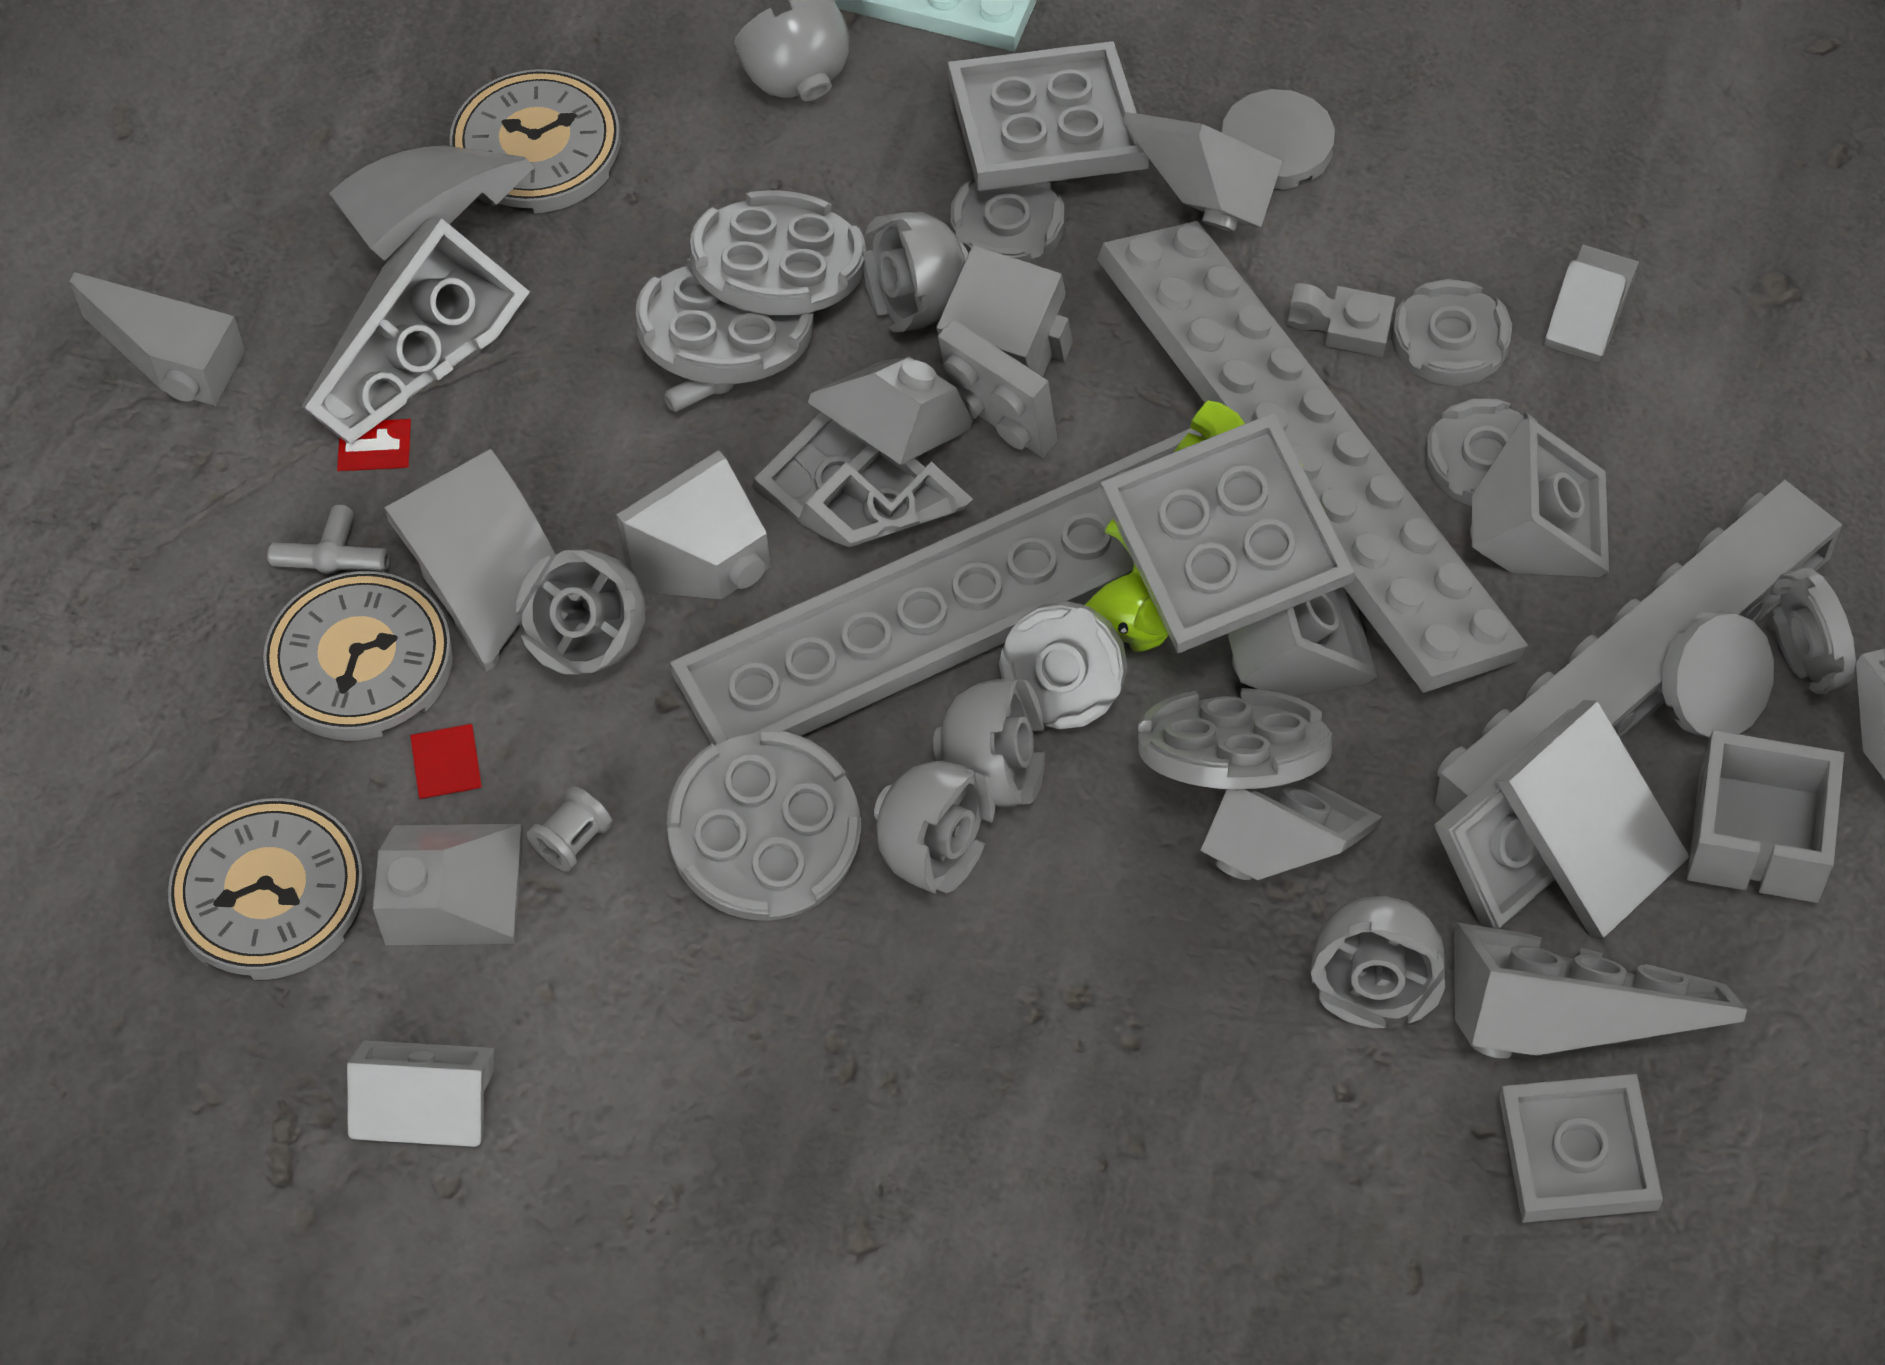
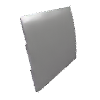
[329,145,535,261]
[752,412,973,547]
[384,449,555,672]

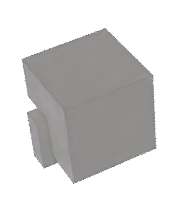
[936,245,1073,377]

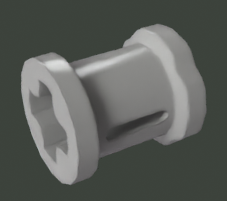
[527,786,612,872]

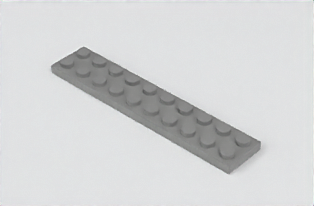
[1097,221,1528,693]
[670,428,1204,745]

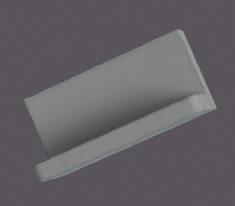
[347,1040,494,1147]

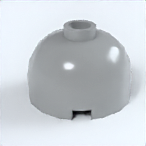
[734,0,850,101]
[862,212,969,332]
[516,549,645,674]
[933,678,1045,807]
[874,760,995,894]
[1311,896,1446,1028]

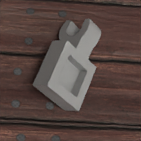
[1287,283,1395,358]

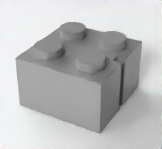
[1687,730,1844,903]

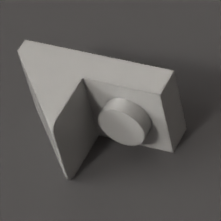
[1544,245,1639,364]

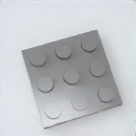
[948,41,1149,191]
[1101,412,1355,653]

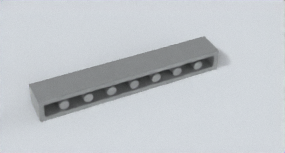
[1435,480,1842,814]

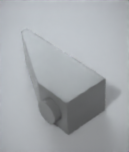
[69,272,246,406]

